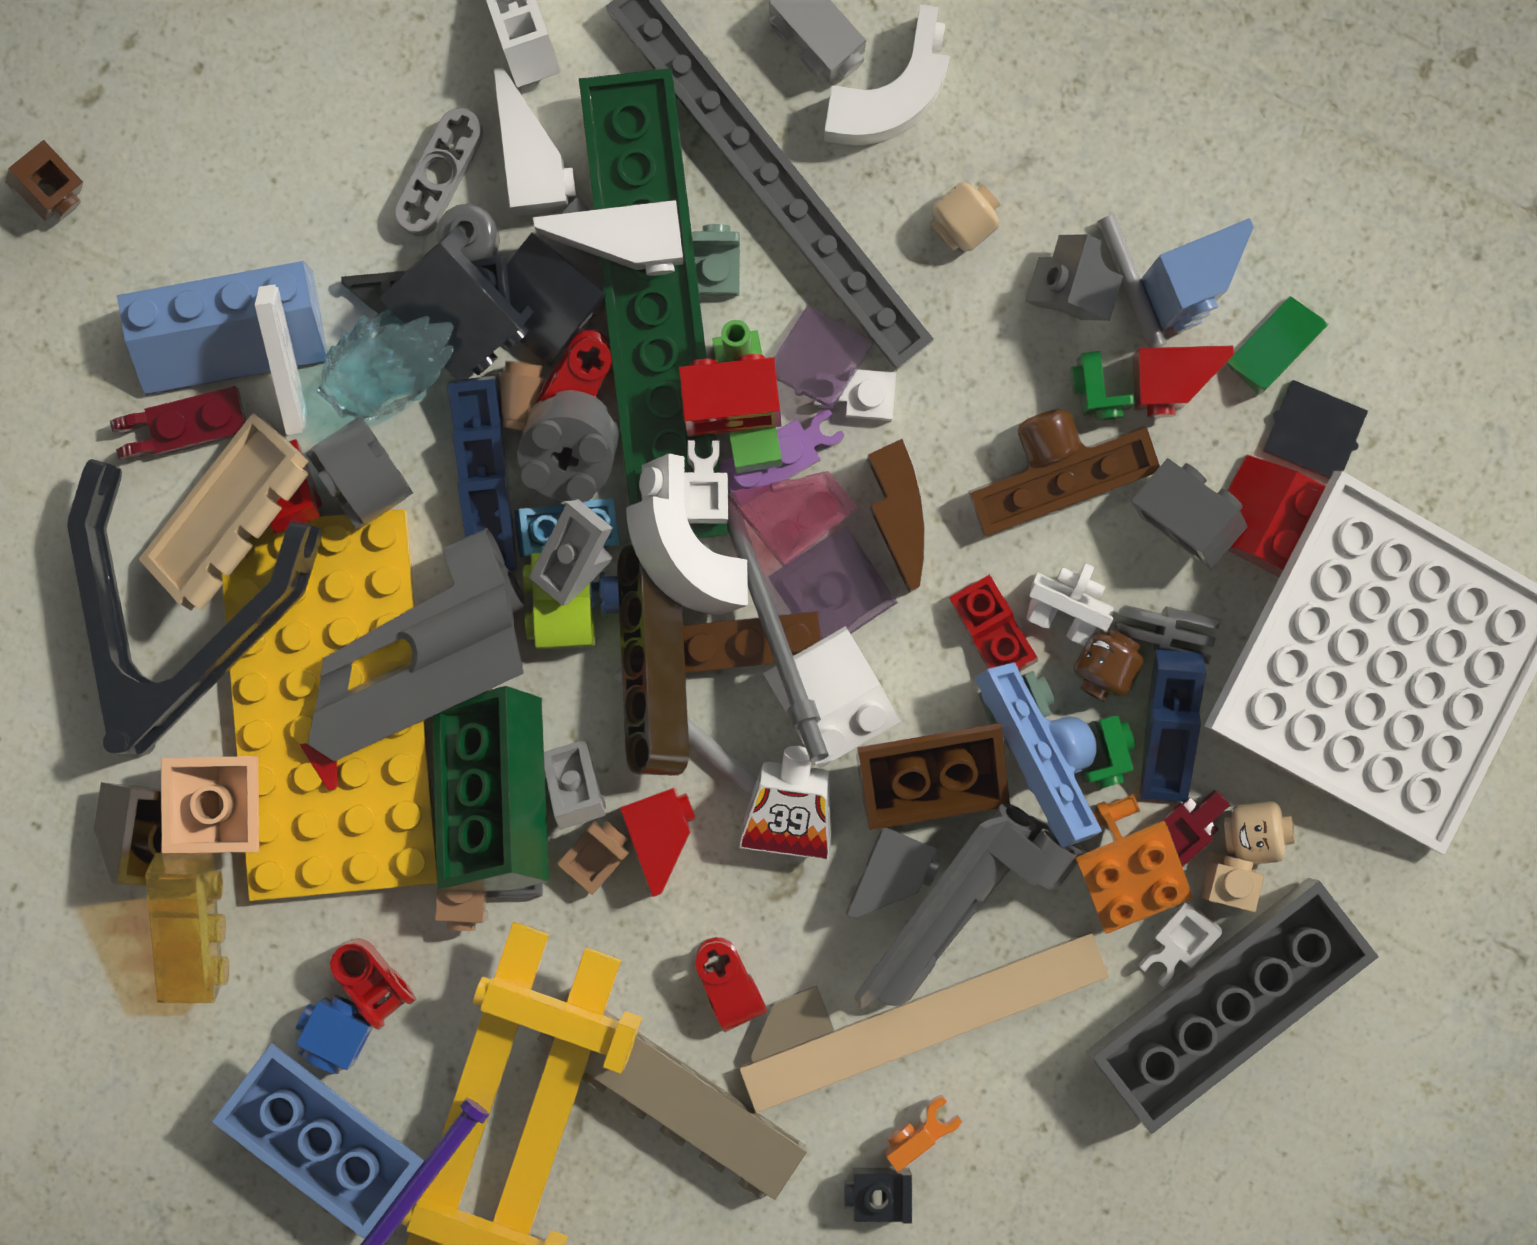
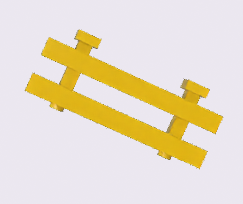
[401,921,643,1245]

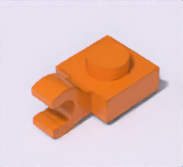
[884,1095,962,1172]

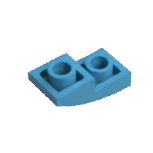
[514,498,619,557]

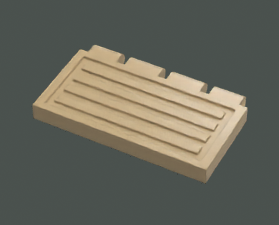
[139,412,309,611]

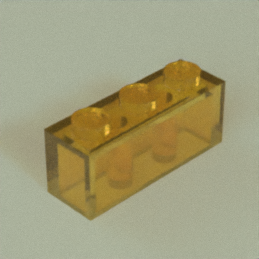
[145,853,229,1003]

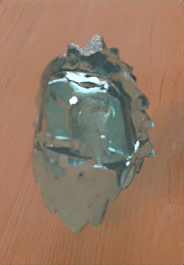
[317,309,454,420]

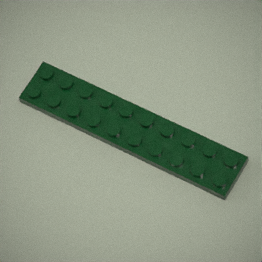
[579,68,728,539]

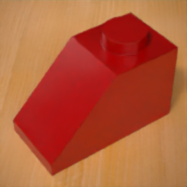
[1133,345,1234,418]
[620,787,696,897]

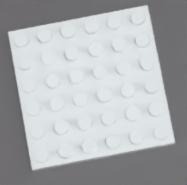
[1204,471,1537,855]

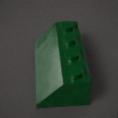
[433,686,549,891]

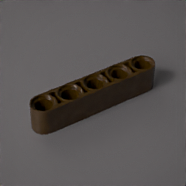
[617,544,689,776]

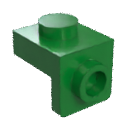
[1070,351,1135,421]
[1081,715,1135,789]

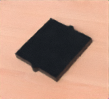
[1263,380,1368,479]

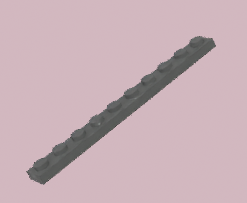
[606,0,934,371]

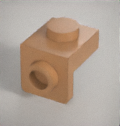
[557,821,630,895]
[435,890,488,931]

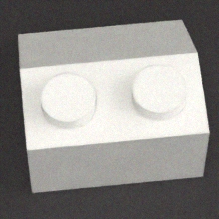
[763,626,901,769]

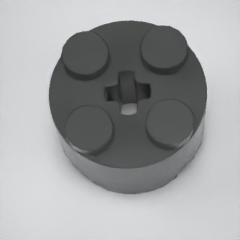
[517,390,619,503]
[306,416,413,530]

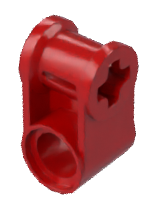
[537,330,611,403]
[695,937,768,1033]
[330,938,416,1030]

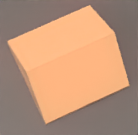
[161,756,259,854]

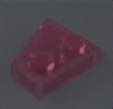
[728,471,858,568]

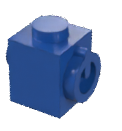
[295,995,373,1074]

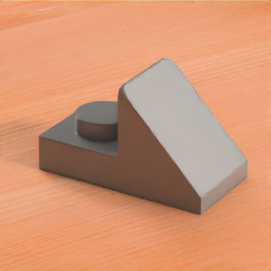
[529,499,613,606]
[544,739,606,830]

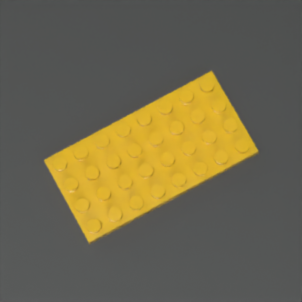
[222,509,437,901]

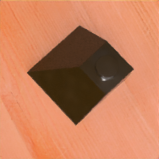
[94,782,204,890]

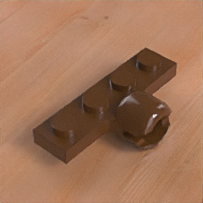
[968,409,1160,536]

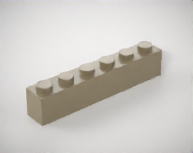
[537,989,807,1200]

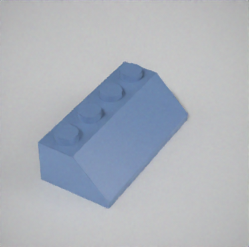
[117,261,329,395]
[212,1044,424,1239]

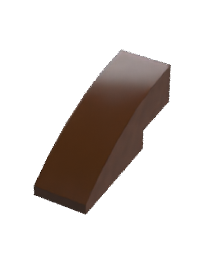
[866,439,925,593]

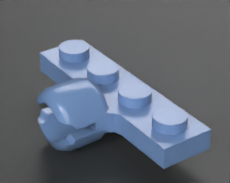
[975,663,1102,848]

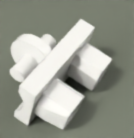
[1026,563,1114,646]

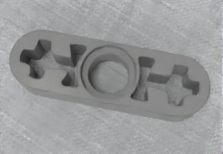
[395,108,483,236]

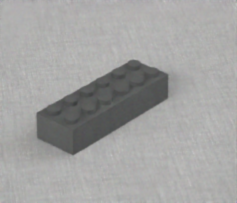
[1086,878,1379,1134]

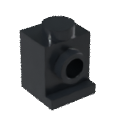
[844,1168,912,1224]

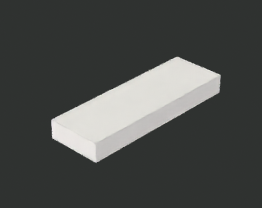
[255,284,308,435]

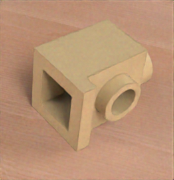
[1200,852,1264,912]

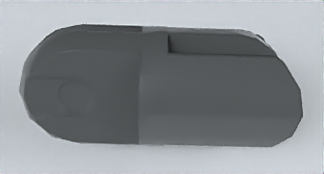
[1115,605,1221,665]

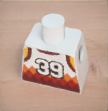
[739,746,832,860]

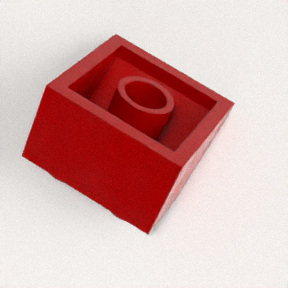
[1227,454,1326,578]

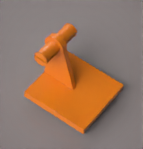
[1076,793,1193,934]

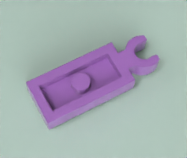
[720,409,844,508]

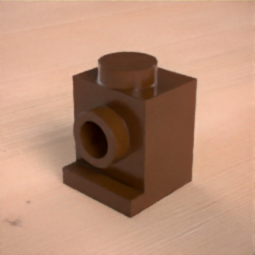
[5,140,83,221]

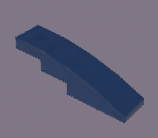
[447,376,517,570]

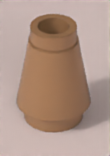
[499,361,546,430]

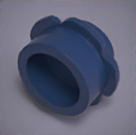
[590,572,620,618]

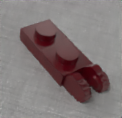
[110,386,246,460]

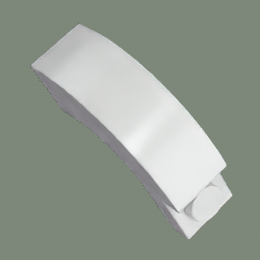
[824,5,950,146]
[626,454,748,615]

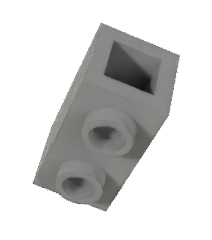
[768,0,866,82]

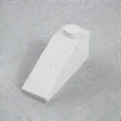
[486,0,561,87]
[494,68,576,217]
[533,200,683,276]

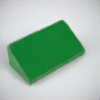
[1226,296,1329,395]

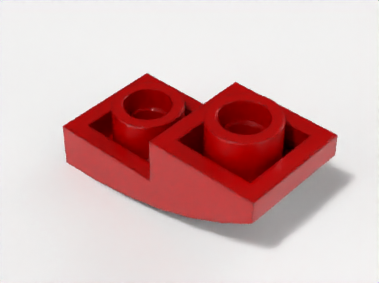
[949,574,1038,672]

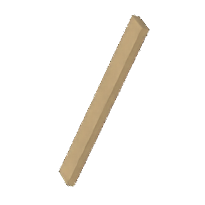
[739,932,1109,1113]

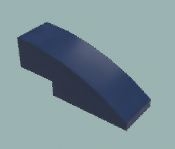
[1140,649,1206,802]

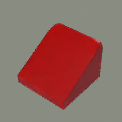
[300,743,338,790]

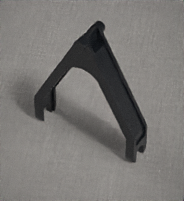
[67,459,322,755]

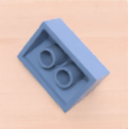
[1141,218,1254,333]

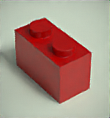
[679,354,782,436]

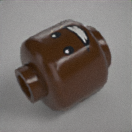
[1073,629,1144,702]

